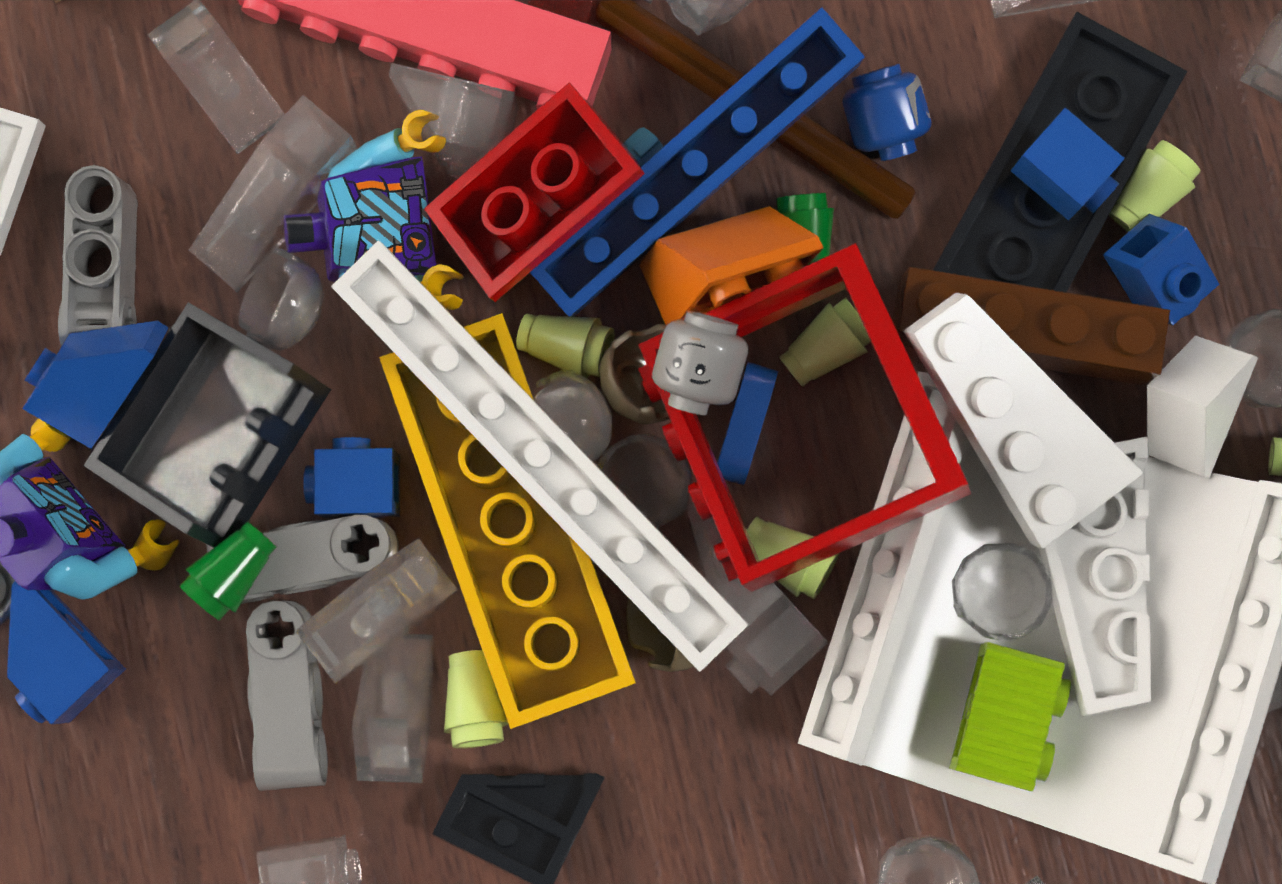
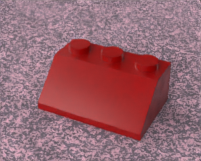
[424,82,645,302]

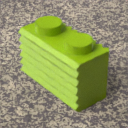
[949,642,1071,792]

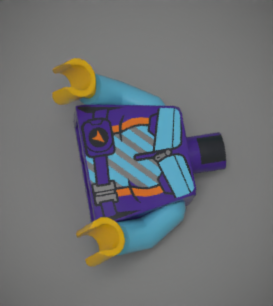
[284,110,464,310]
[0,418,179,599]

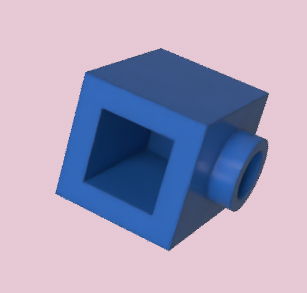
[1011,108,1125,220]
[1103,214,1219,326]
[304,437,400,518]

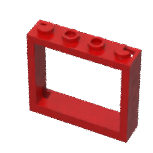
[638,243,971,592]

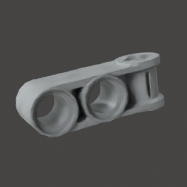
[58,165,138,346]
[206,515,399,604]
[246,600,328,791]

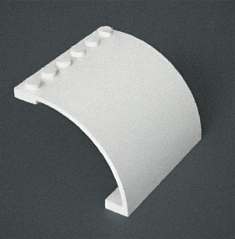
[798,371,1282,884]

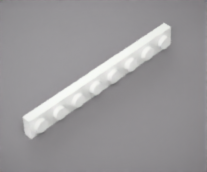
[331,240,749,672]

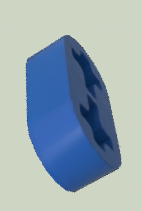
[717,362,778,486]

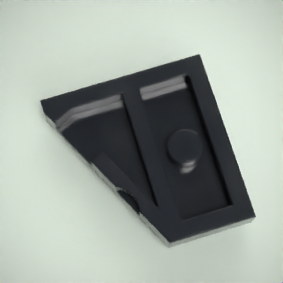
[432,773,605,884]

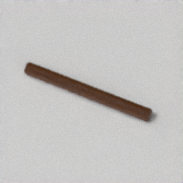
[595,0,916,219]

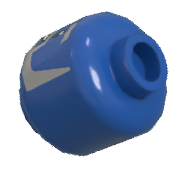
[842,64,932,161]

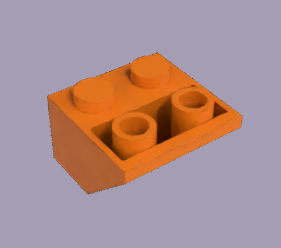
[639,206,823,326]

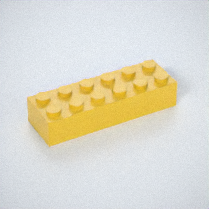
[379,313,636,729]

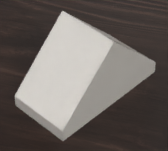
[1147,336,1258,478]

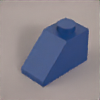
[22,320,169,449]
[7,581,126,725]

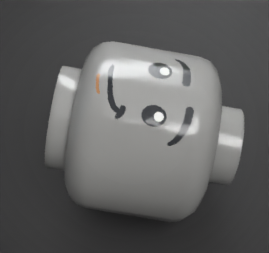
[652,311,748,415]

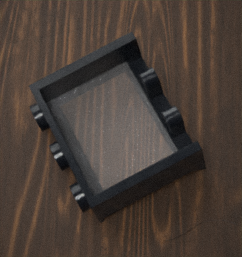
[84,302,332,548]

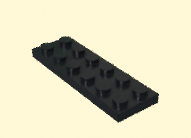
[911,12,1187,349]

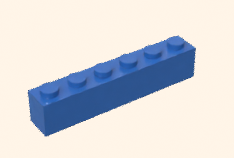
[530,7,865,317]

